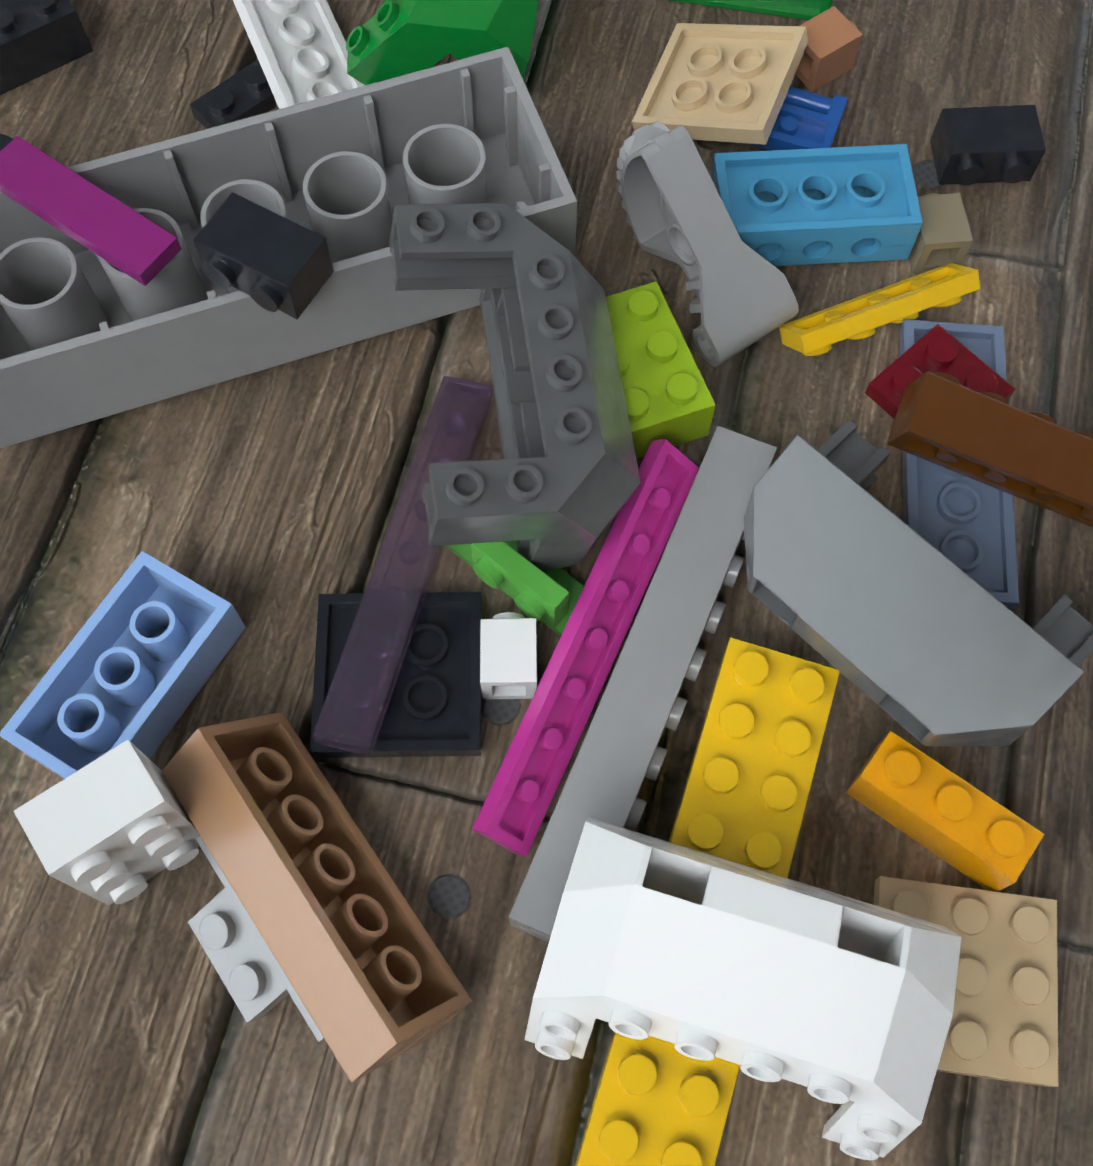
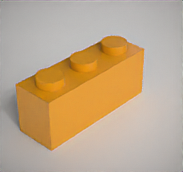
[845,731,1044,892]

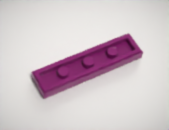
[0,136,182,286]

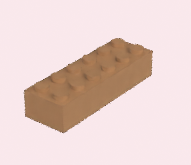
[161,712,472,1083]

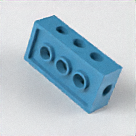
[710,144,923,266]

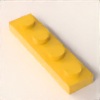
[779,263,981,356]

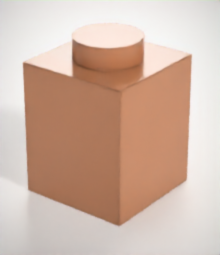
[795,6,863,92]

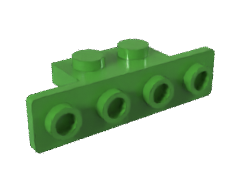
[444,540,584,636]

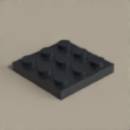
[310,592,482,758]

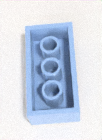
[0,551,246,779]

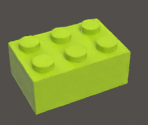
[606,281,715,459]

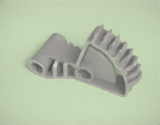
[616,121,799,367]

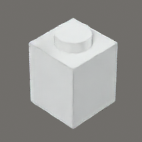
[480,612,537,699]

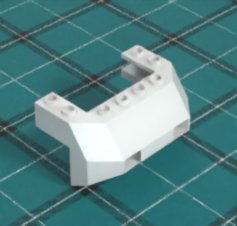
[525,818,961,1160]

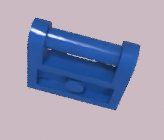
[746,86,848,151]

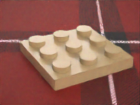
[631,23,808,145]
[874,876,1059,1087]

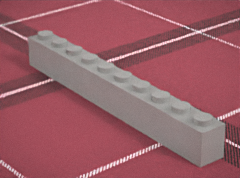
[509,426,777,942]

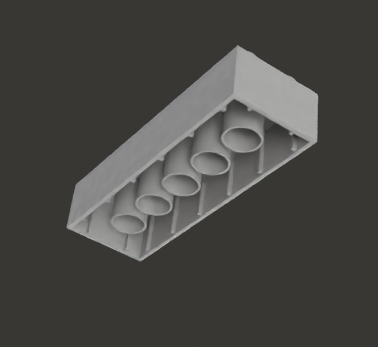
[0,47,577,448]

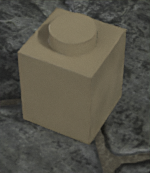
[908,193,973,274]

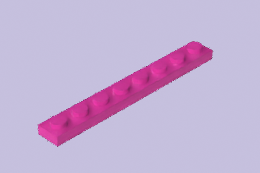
[472,439,699,857]

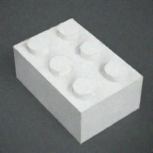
[14,740,200,905]

